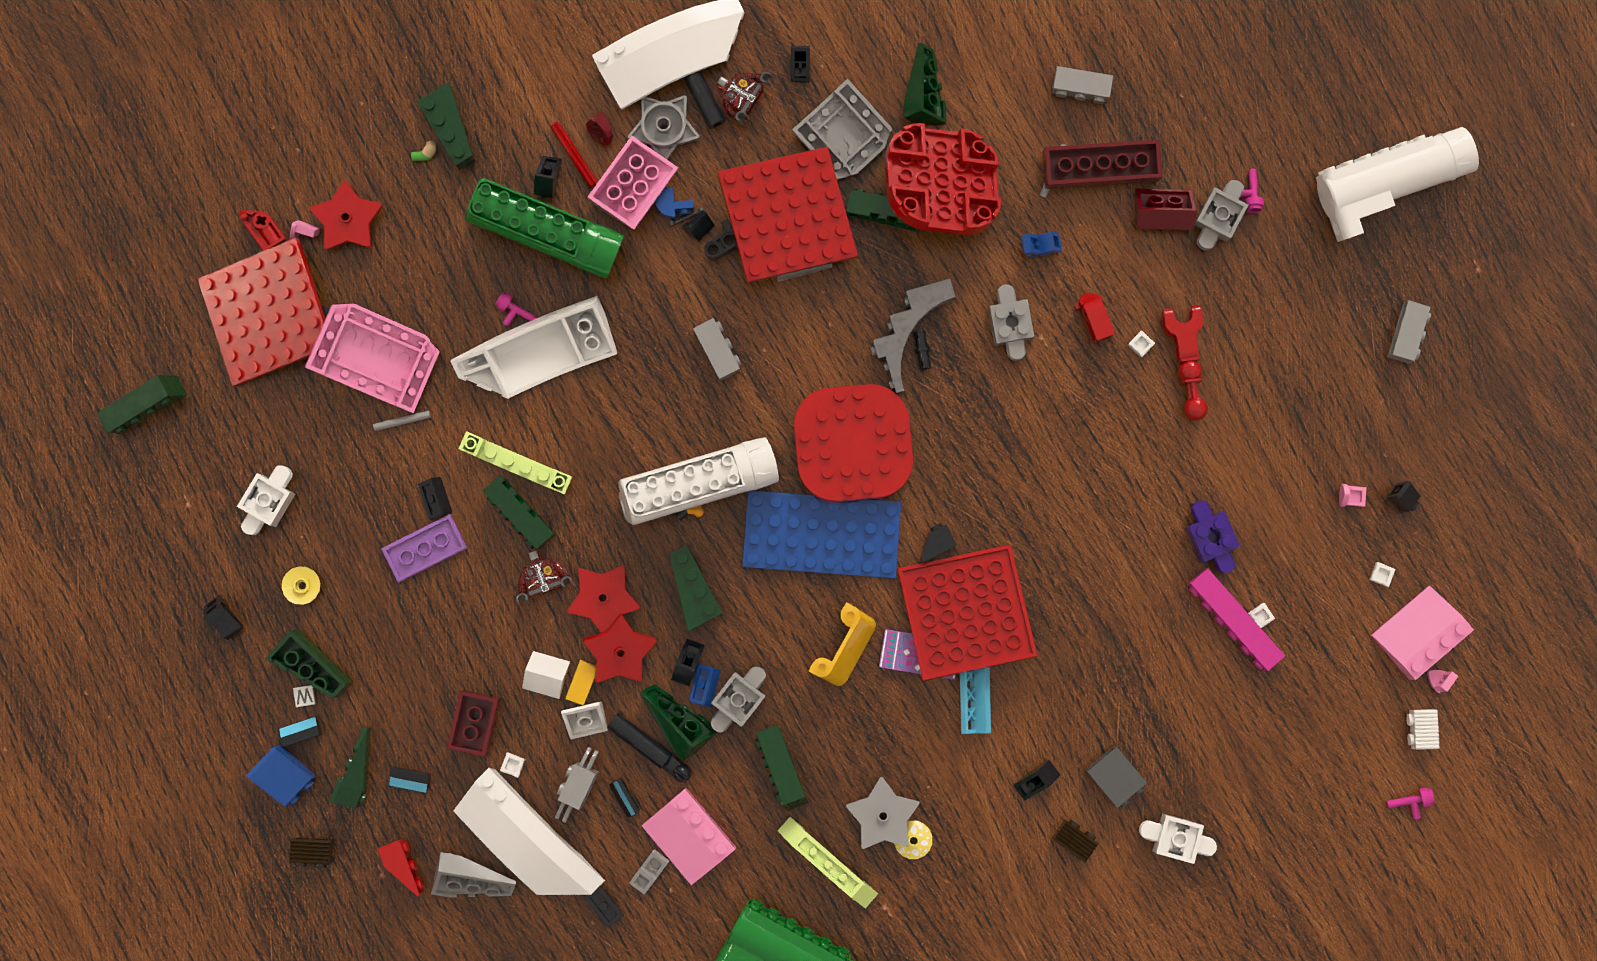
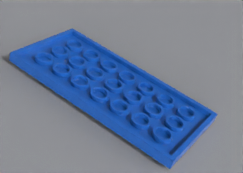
[742,491,901,579]

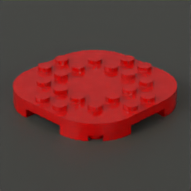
[885,123,1001,235]
[794,384,913,503]

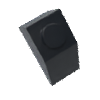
[534,155,562,198]
[1386,481,1421,512]
[920,523,957,563]
[671,639,705,686]
[1013,760,1061,801]

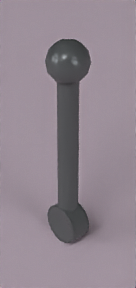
[668,207,705,227]

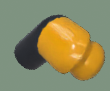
[675,505,704,521]

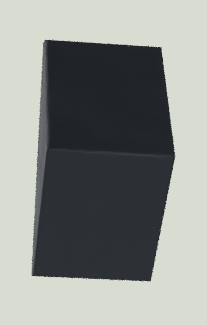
[791,46,810,81]

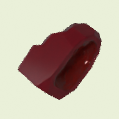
[586,111,613,145]

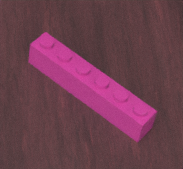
[1187,568,1285,671]

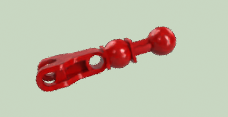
[1161,305,1208,421]

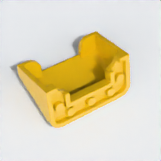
[808,602,876,686]

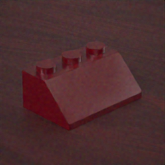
[1135,188,1197,231]

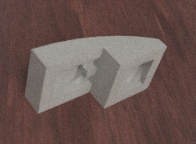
[629,849,669,895]

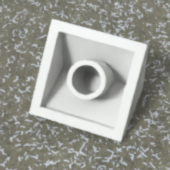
[522,651,570,699]
[561,701,608,740]

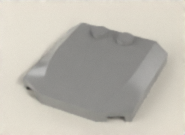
[792,79,892,180]

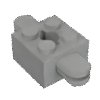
[1194,180,1248,250]
[988,284,1034,361]
[711,666,766,732]
[555,747,599,823]

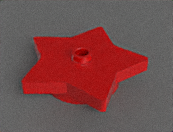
[310,180,383,251]
[567,566,641,633]
[583,613,657,683]

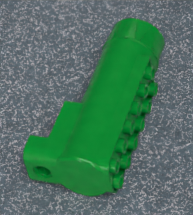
[465,177,624,279]
[715,898,854,961]

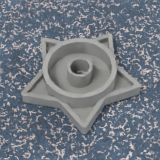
[628,95,700,160]
[846,777,920,849]

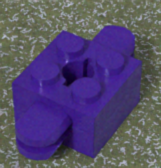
[1185,501,1240,573]

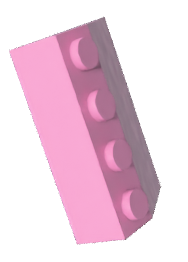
[588,136,679,230]
[1371,586,1474,680]
[642,788,736,885]

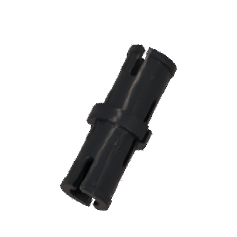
[913,330,932,370]

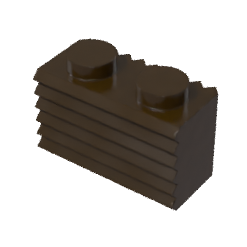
[1051,820,1098,863]
[289,837,333,868]

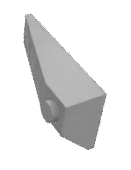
[431,852,516,898]

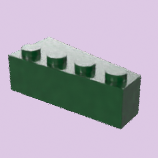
[416,82,475,170]
[846,189,920,233]
[97,375,188,435]
[482,475,556,550]
[669,545,723,631]
[265,629,353,698]
[755,725,809,811]

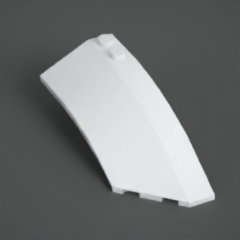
[592,0,745,110]
[451,296,617,399]
[454,768,605,895]

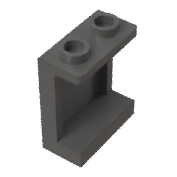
[1085,746,1147,808]

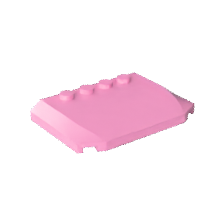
[305,304,440,413]

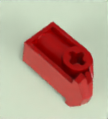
[238,210,286,252]
[1075,292,1115,344]

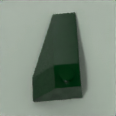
[904,43,946,125]
[640,684,717,761]
[329,726,371,809]

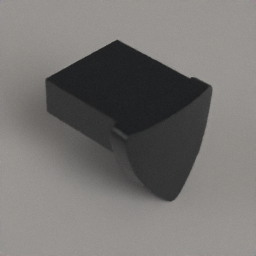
[682,210,715,242]

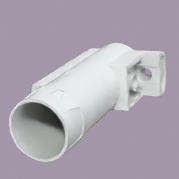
[1315,127,1479,242]
[619,437,779,525]

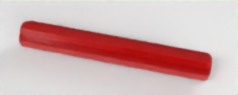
[551,122,598,188]

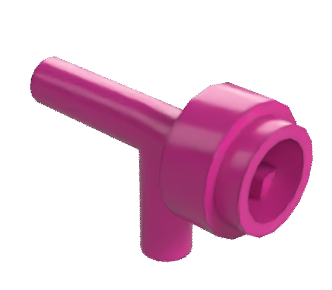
[1240,168,1264,213]
[495,292,538,327]
[1387,787,1435,819]

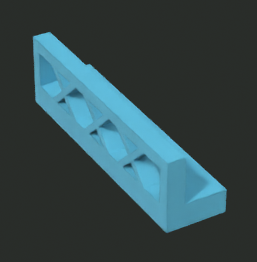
[960,667,991,734]

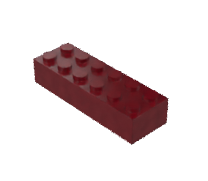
[1042,139,1162,189]

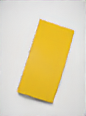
[565,660,596,705]

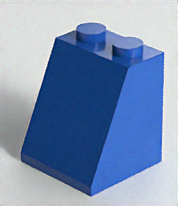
[246,745,316,807]

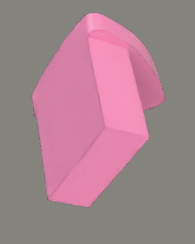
[289,221,321,240]
[1339,484,1366,507]
[1427,670,1458,693]

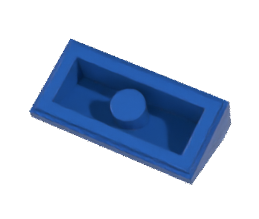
[689,664,721,707]

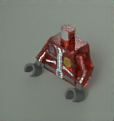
[717,72,774,126]
[516,550,575,607]

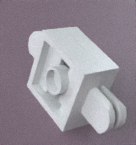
[237,466,295,535]
[1139,813,1217,864]

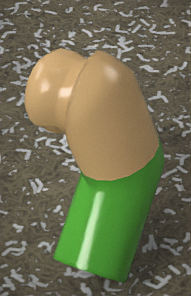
[411,141,437,161]

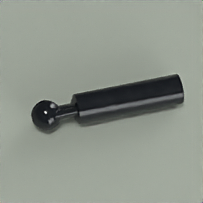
[683,70,726,129]
[607,712,691,782]

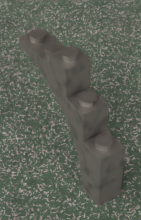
[870,279,956,395]

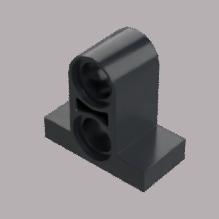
[704,219,739,261]
[203,595,244,640]

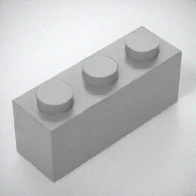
[1051,66,1113,104]
[1387,300,1431,364]
[693,318,742,381]

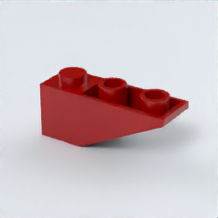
[377,838,424,896]

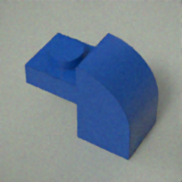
[655,187,694,220]
[1022,232,1062,257]

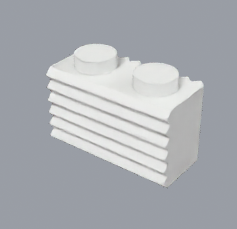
[1406,709,1439,749]

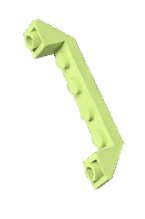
[459,431,572,495]
[778,816,878,909]

